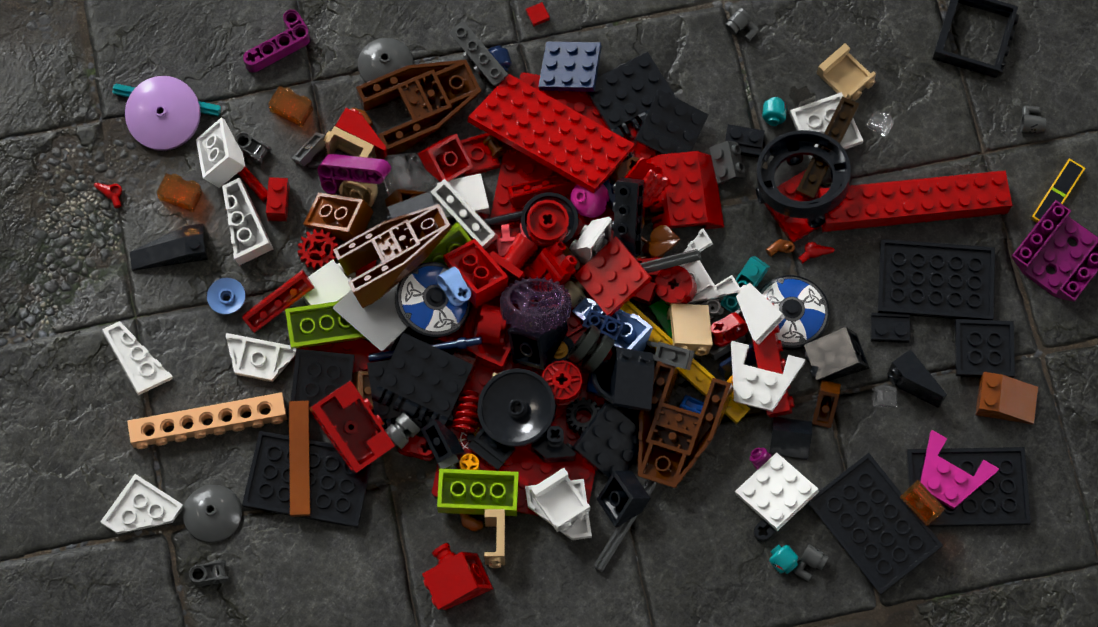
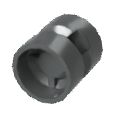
[385,413,421,450]

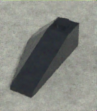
[130,223,208,271]

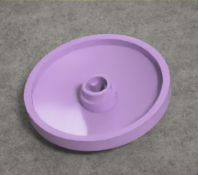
[125,76,201,151]

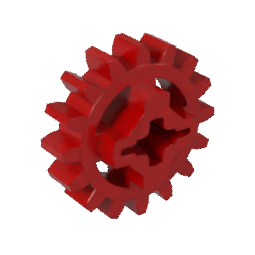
[298,229,339,270]

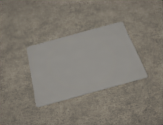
[333,262,407,351]

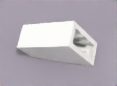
[736,283,785,345]

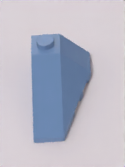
[572,297,653,351]

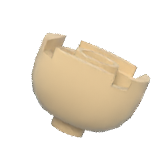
[339,180,378,207]

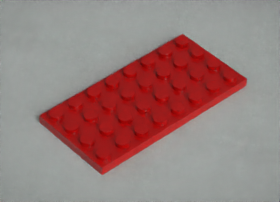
[468,74,635,194]

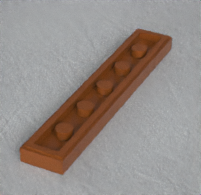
[289,401,310,517]

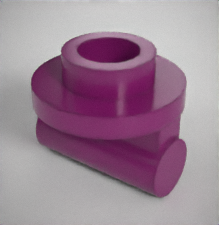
[749,448,772,470]

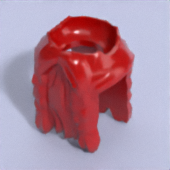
[625,157,671,209]

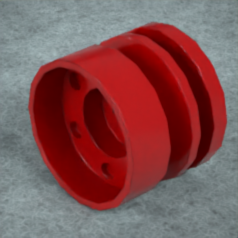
[542,360,582,409]

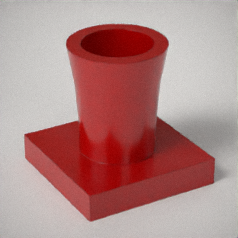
[490,233,539,286]

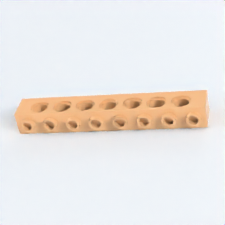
[127,392,287,449]

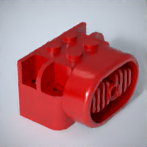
[309,380,395,473]

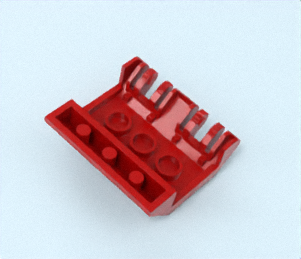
[646,151,724,230]

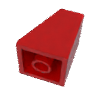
[422,552,493,610]

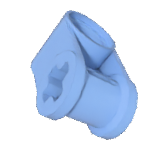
[437,267,471,306]

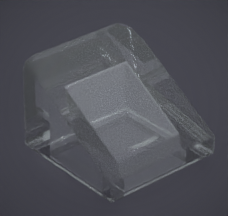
[866,111,894,136]
[872,385,897,407]

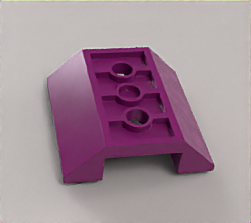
[1011,200,1098,302]

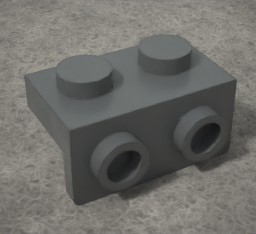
[709,141,746,184]

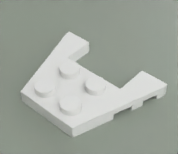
[673,228,740,304]
[731,341,806,412]

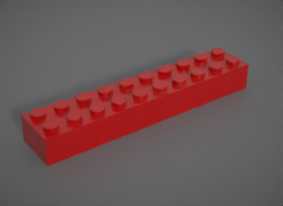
[817,170,1012,232]

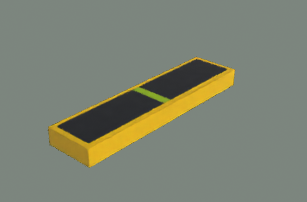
[1031,158,1085,223]

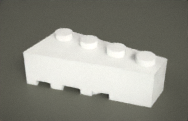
[222,178,273,266]

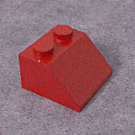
[417,133,474,182]

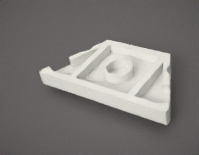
[226,333,296,382]

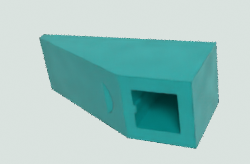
[720,256,770,313]

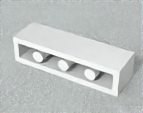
[431,179,498,250]

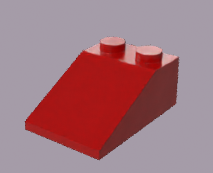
[335,108,389,162]
[443,239,508,308]

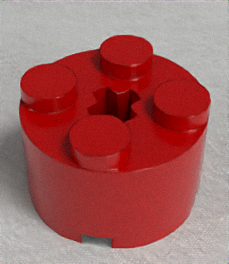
[655,266,697,306]
[476,304,511,346]

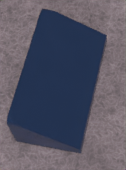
[718,344,757,381]

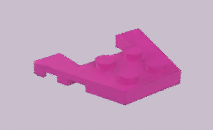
[919,430,999,509]

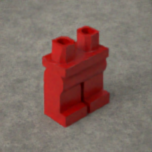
[523,241,578,299]

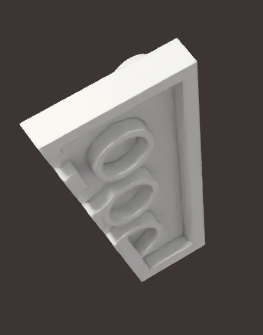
[102,321,173,395]

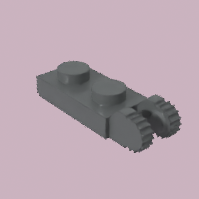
[646,340,695,370]

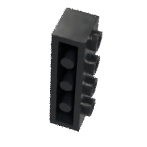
[611,177,644,258]

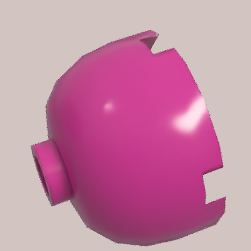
[570,184,609,218]

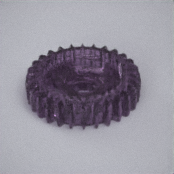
[500,276,572,333]

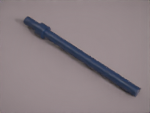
[368,337,482,362]

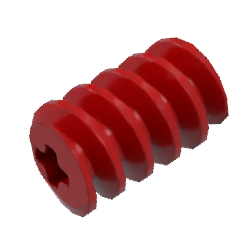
[451,390,480,433]

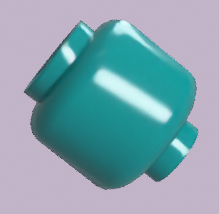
[762,97,787,126]
[769,545,798,574]

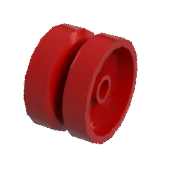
[527,200,569,247]

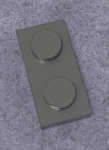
[291,132,326,166]

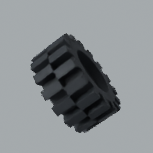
[566,397,600,435]

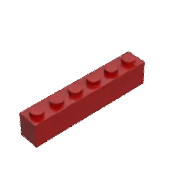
[752,298,795,418]

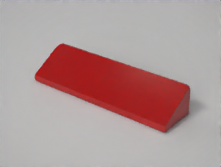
[507,174,577,208]
[242,270,315,333]

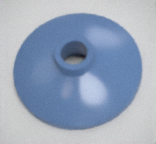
[207,278,245,315]

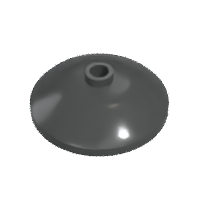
[358,38,413,83]
[183,485,242,543]

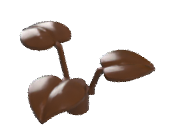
[636,215,681,259]

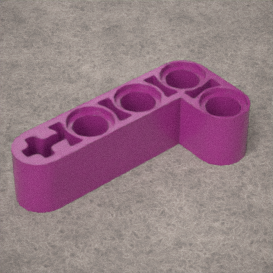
[243,10,310,73]
[318,154,391,194]

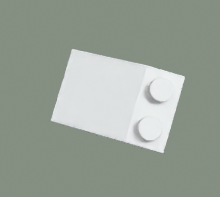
[196,117,245,188]
[569,217,612,265]

